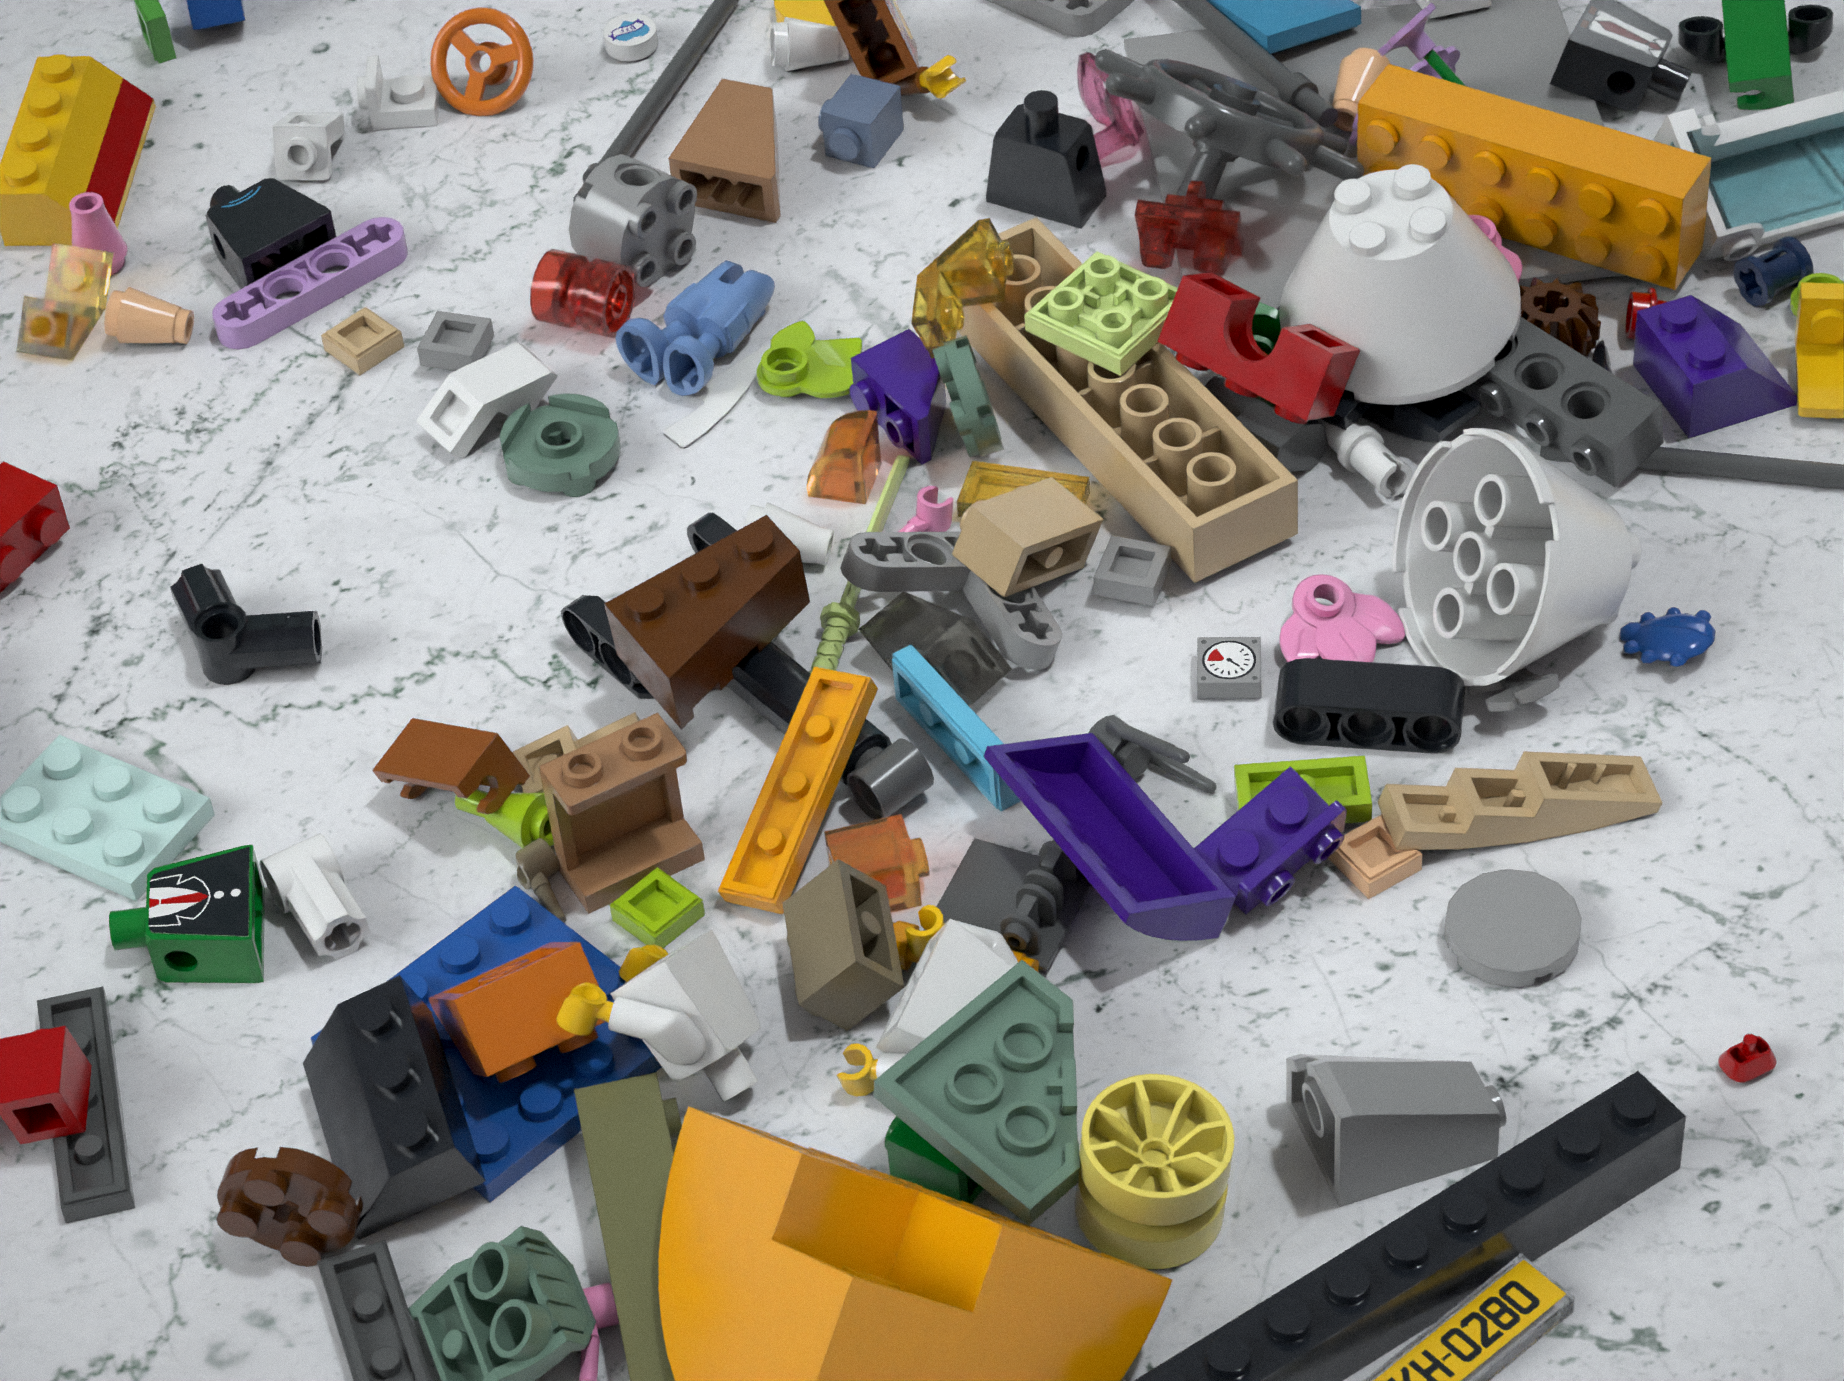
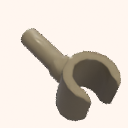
[516,838,567,923]

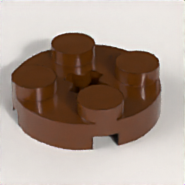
[216,1147,363,1267]

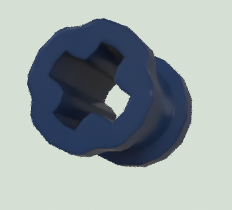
[1733,236,1814,307]

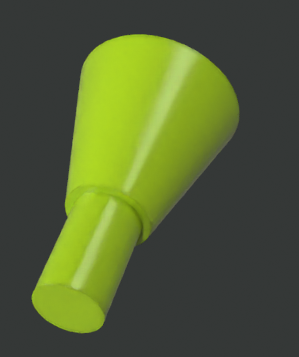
[455,789,554,848]

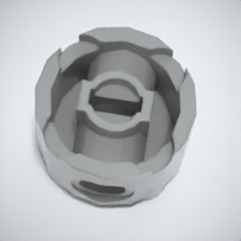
[569,154,697,287]

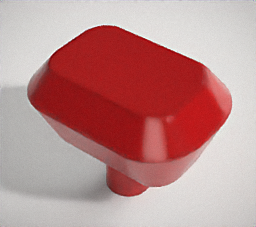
[1718,1034,1777,1082]

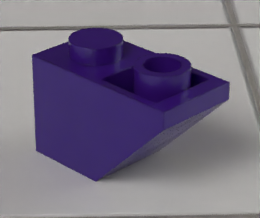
[850,329,946,465]

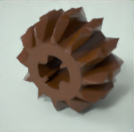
[1519,277,1601,358]

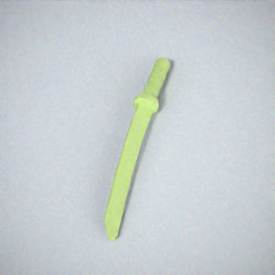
[809,455,910,673]

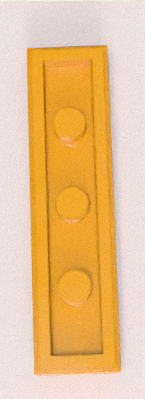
[718,667,878,914]

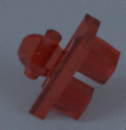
[1134,180,1245,276]

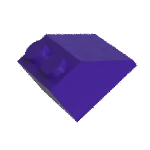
[1633,295,1797,439]

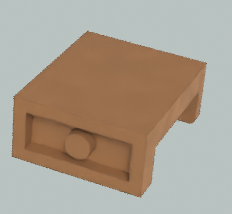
[539,712,705,914]

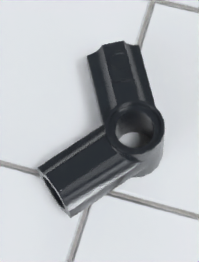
[170,564,323,685]

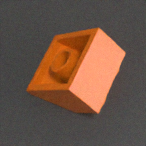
[428,942,605,1083]

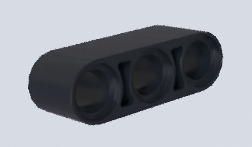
[1272,658,1465,754]

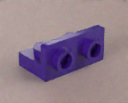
[1194,766,1347,915]

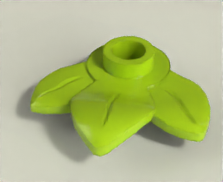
[756,321,862,398]

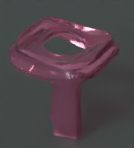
[1077,52,1145,160]

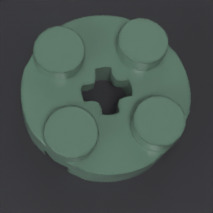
[933,335,1004,457]
[500,393,621,497]

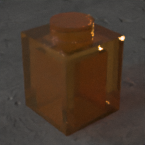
[824,814,930,912]

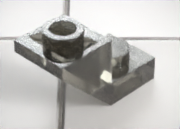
[858,592,1012,706]

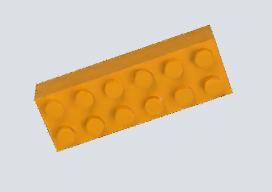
[1357,64,1711,290]

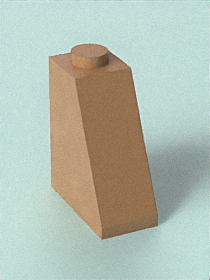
[668,78,781,223]

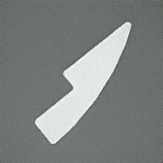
[663,345,770,447]

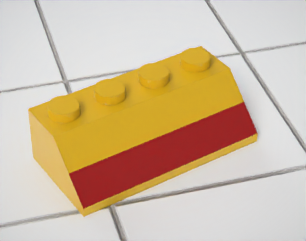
[0,54,156,246]

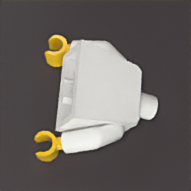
[836,905,1018,1096]
[556,929,760,1102]

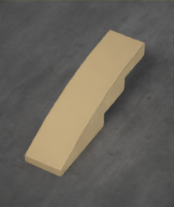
[1377,751,1663,850]

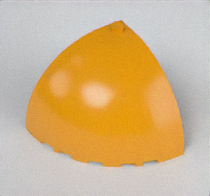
[658,1106,1173,1381]

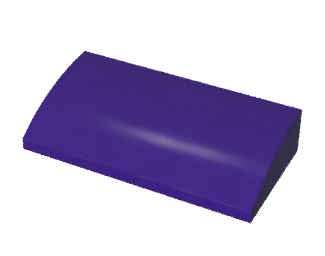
[983,733,1236,941]

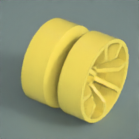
[1075,1074,1234,1269]

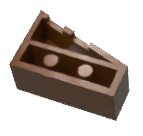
[604,515,810,730]

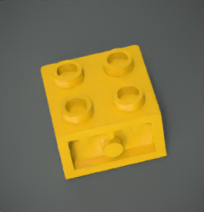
[1795,282,1844,419]

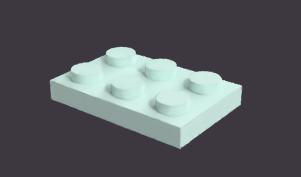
[0,735,215,901]

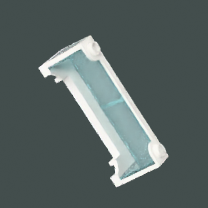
[1653,90,1844,262]

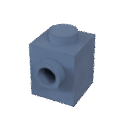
[818,74,904,169]

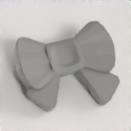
[1468,666,1560,712]

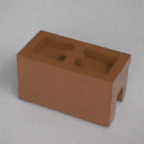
[372,718,530,815]

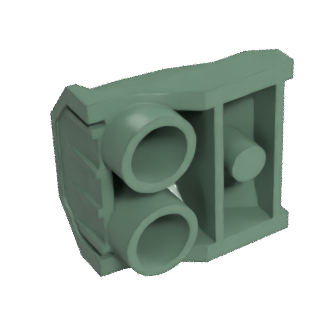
[408,1226,596,1381]

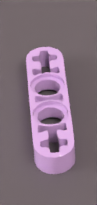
[213,217,408,349]

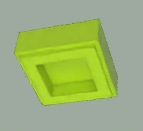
[609,867,705,948]

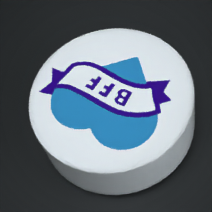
[603,13,658,62]

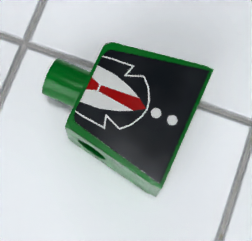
[109,844,265,983]

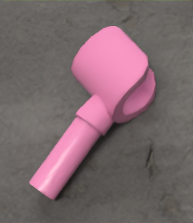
[898,486,954,532]
[579,1283,619,1381]

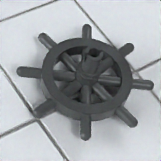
[1094,49,1364,208]

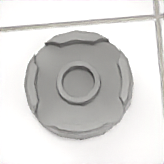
[1444,869,1582,988]

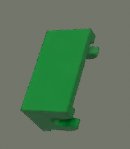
[1722,0,1794,110]

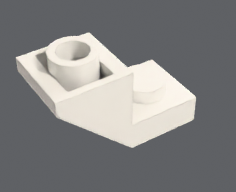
[416,342,558,459]

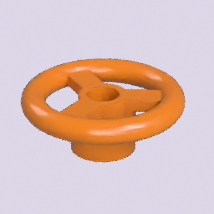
[430,7,534,116]

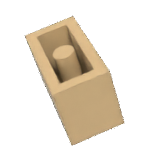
[952,477,1104,598]

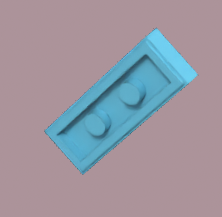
[892,645,1020,812]

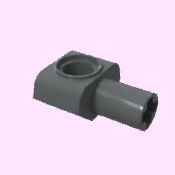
[1205,375,1328,472]

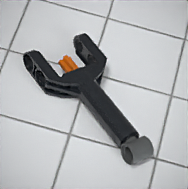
[561,512,934,822]

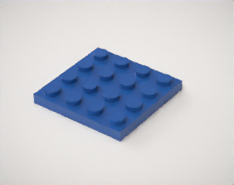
[311,885,662,1203]

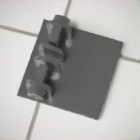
[923,838,1092,972]

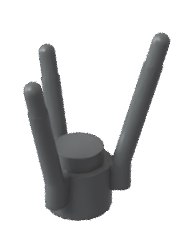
[1088,715,1217,793]

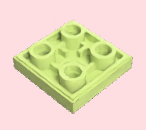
[1024,251,1178,376]

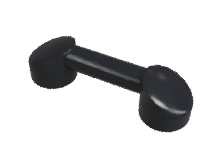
[1678,5,1833,63]

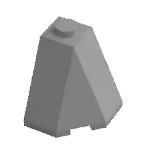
[1286,1054,1506,1207]

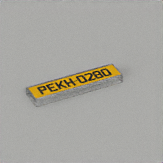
[1363,1253,1575,1381]

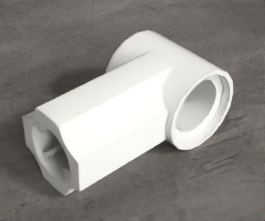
[259,833,370,960]

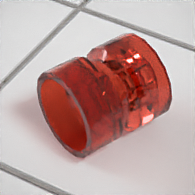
[530,249,636,338]

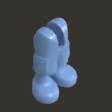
[616,260,775,396]

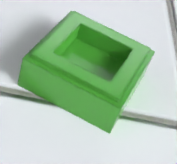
[134,0,176,64]

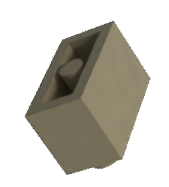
[782,859,904,1031]

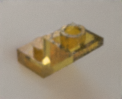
[911,218,1014,358]
[16,243,114,361]

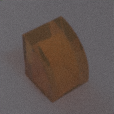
[807,410,882,504]

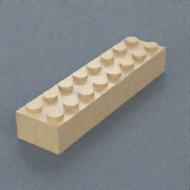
[937,217,1298,583]

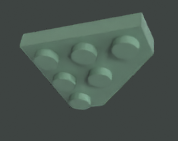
[874,960,1080,1226]

